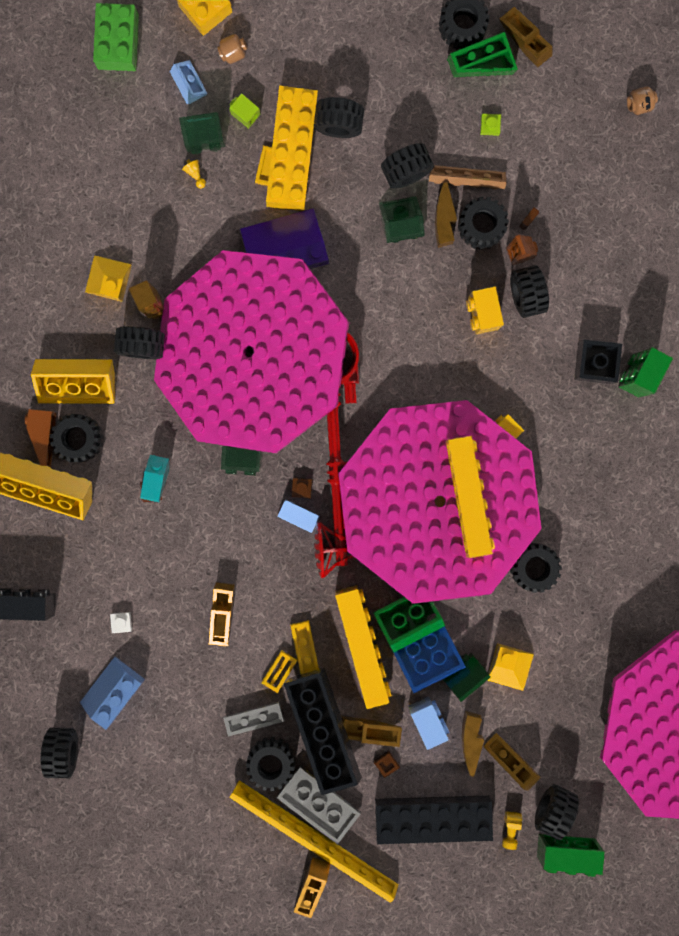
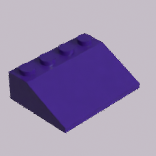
[240,208,329,269]

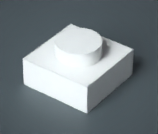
[110,612,132,633]

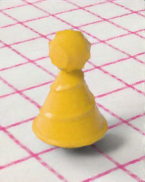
[182,159,206,189]

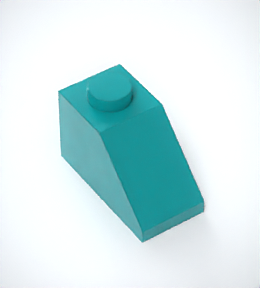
[140,455,170,502]

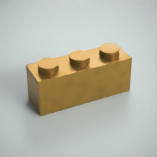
[129,280,165,319]

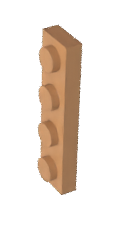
[429,165,506,189]

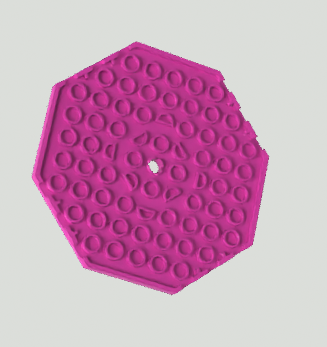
[154,250,349,453]
[338,400,542,604]
[600,630,679,819]

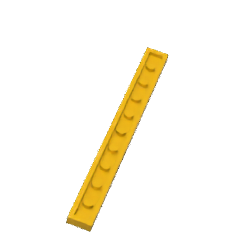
[229,780,399,903]

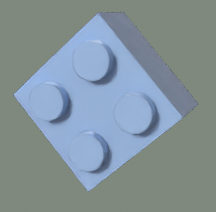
[408,697,450,750]

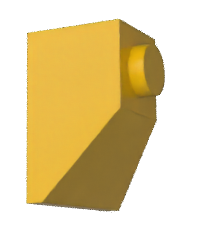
[85,255,132,302]
[488,643,534,691]

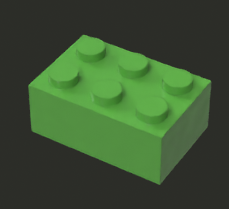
[93,3,139,71]

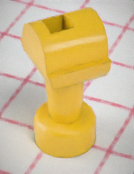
[502,811,522,850]

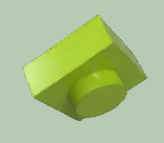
[480,114,501,136]

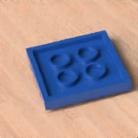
[392,626,466,693]

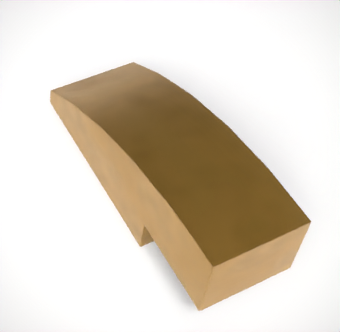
[500,7,552,68]
[435,182,457,248]
[209,582,235,646]
[462,711,484,777]
[343,716,402,747]

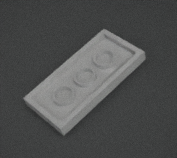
[277,765,361,845]

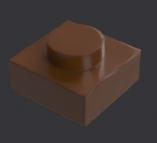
[292,478,312,498]

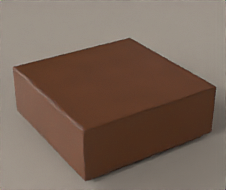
[519,207,539,230]
[373,751,400,778]

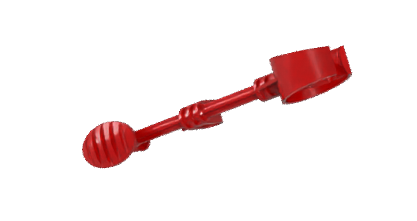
[314,332,359,578]

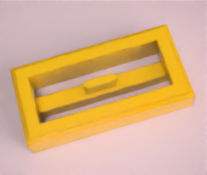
[261,650,297,693]

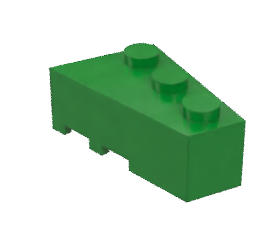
[447,32,518,77]

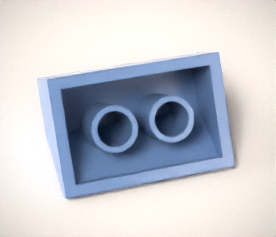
[80,657,145,730]

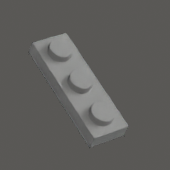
[223,702,284,737]

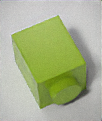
[229,93,260,129]

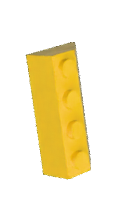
[31,359,115,404]

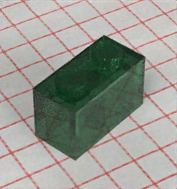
[221,446,262,476]

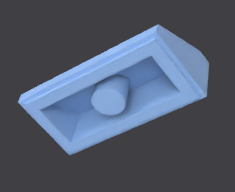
[170,60,208,104]
[277,499,320,533]

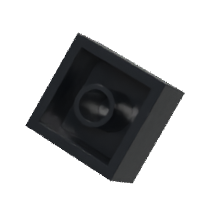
[574,339,622,384]

